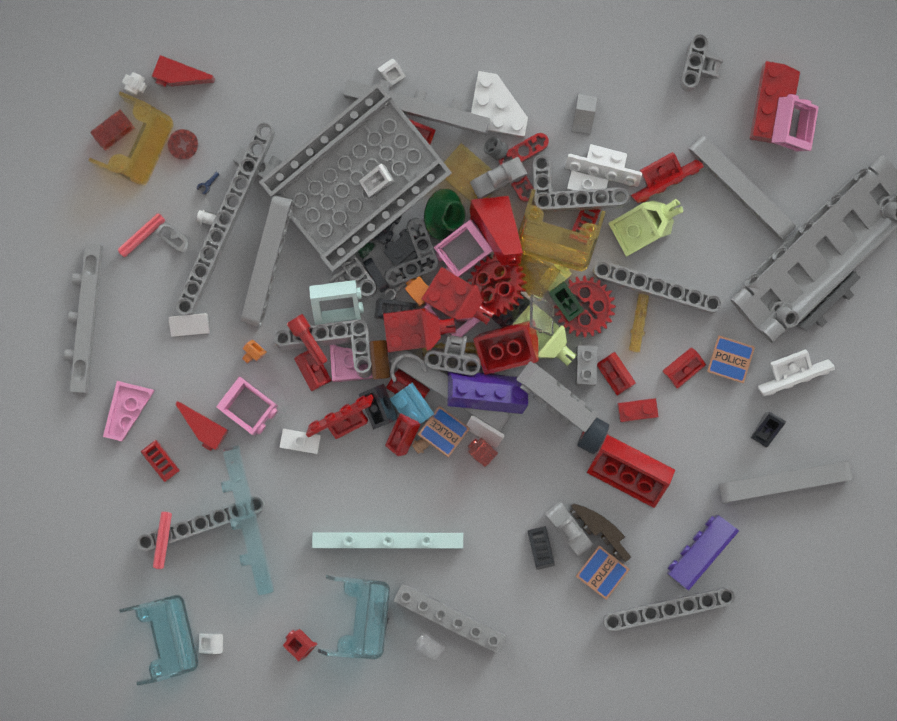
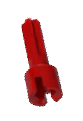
[287,314,327,366]

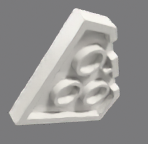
[471,71,528,137]

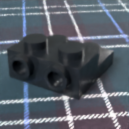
[384,227,434,281]

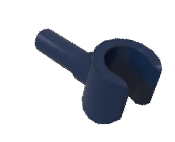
[197,171,220,194]

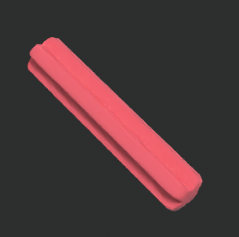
[118,213,165,257]
[153,511,172,569]

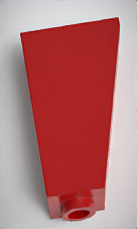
[469,196,523,266]

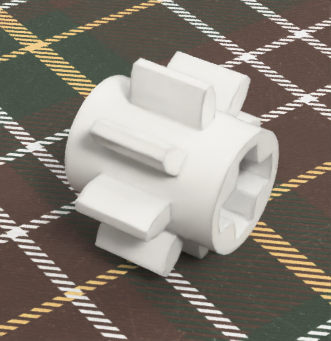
[122,72,147,96]

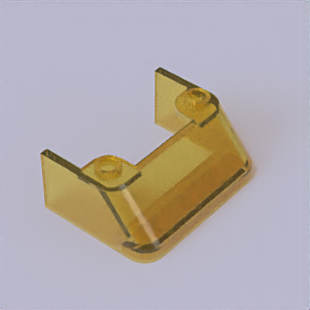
[88,91,174,185]
[518,189,606,271]

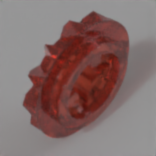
[168,129,198,160]

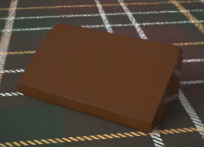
[369,340,390,380]

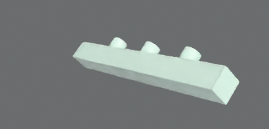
[312,532,463,548]

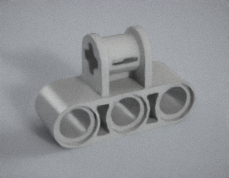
[680,34,723,91]
[470,157,527,199]
[329,254,376,298]
[425,333,481,375]
[545,501,594,557]

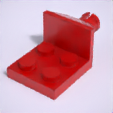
[421,267,495,325]
[383,308,456,352]

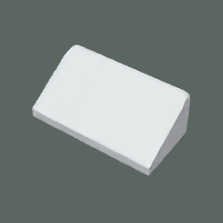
[168,313,210,337]
[466,416,504,448]

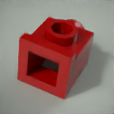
[282,629,318,662]

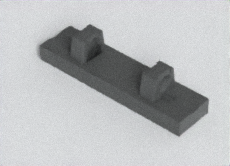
[796,271,861,331]

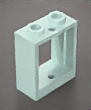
[309,280,364,325]

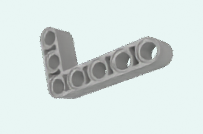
[533,155,630,212]
[274,320,372,378]

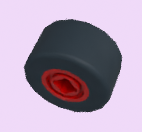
[577,417,609,454]

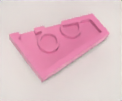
[330,345,373,382]
[103,381,155,441]

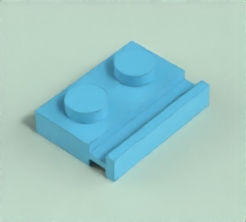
[390,383,434,424]

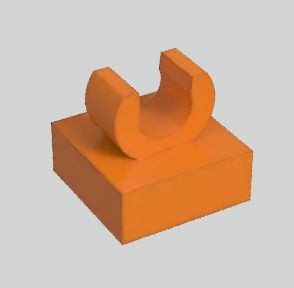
[242,340,267,364]

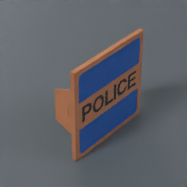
[707,335,755,384]
[418,406,470,458]
[576,546,630,600]

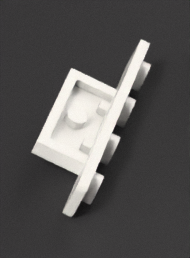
[565,144,642,187]
[758,349,835,396]

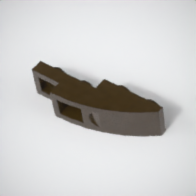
[570,503,631,562]

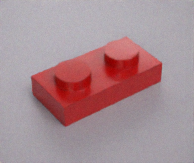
[617,398,659,422]

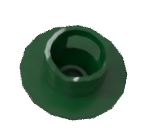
[424,188,466,240]

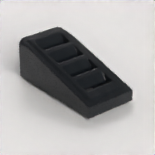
[374,298,416,319]
[527,526,555,570]

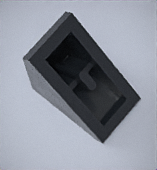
[751,411,786,447]

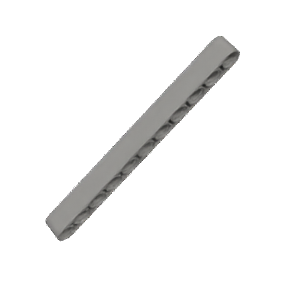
[176,122,275,315]

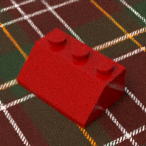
[473,320,539,375]

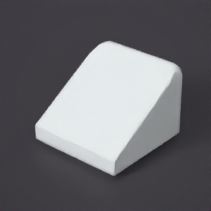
[378,59,406,87]
[199,633,223,654]

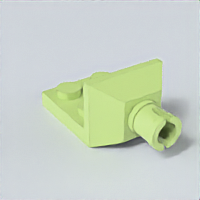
[608,199,683,257]
[513,303,577,366]

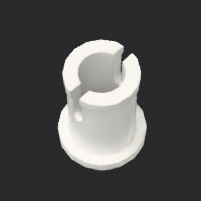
[197,209,216,225]

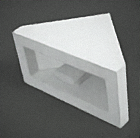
[359,164,395,197]

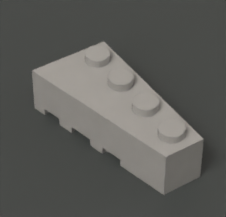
[516,361,599,432]

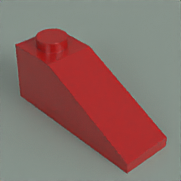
[152,55,215,87]
[175,401,229,451]

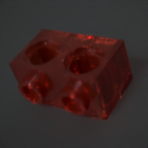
[90,109,135,151]
[468,438,498,468]

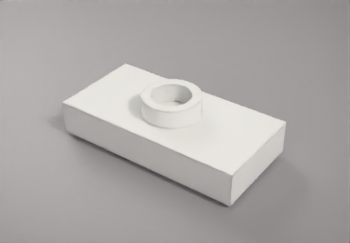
[567,171,608,199]
[280,429,321,454]

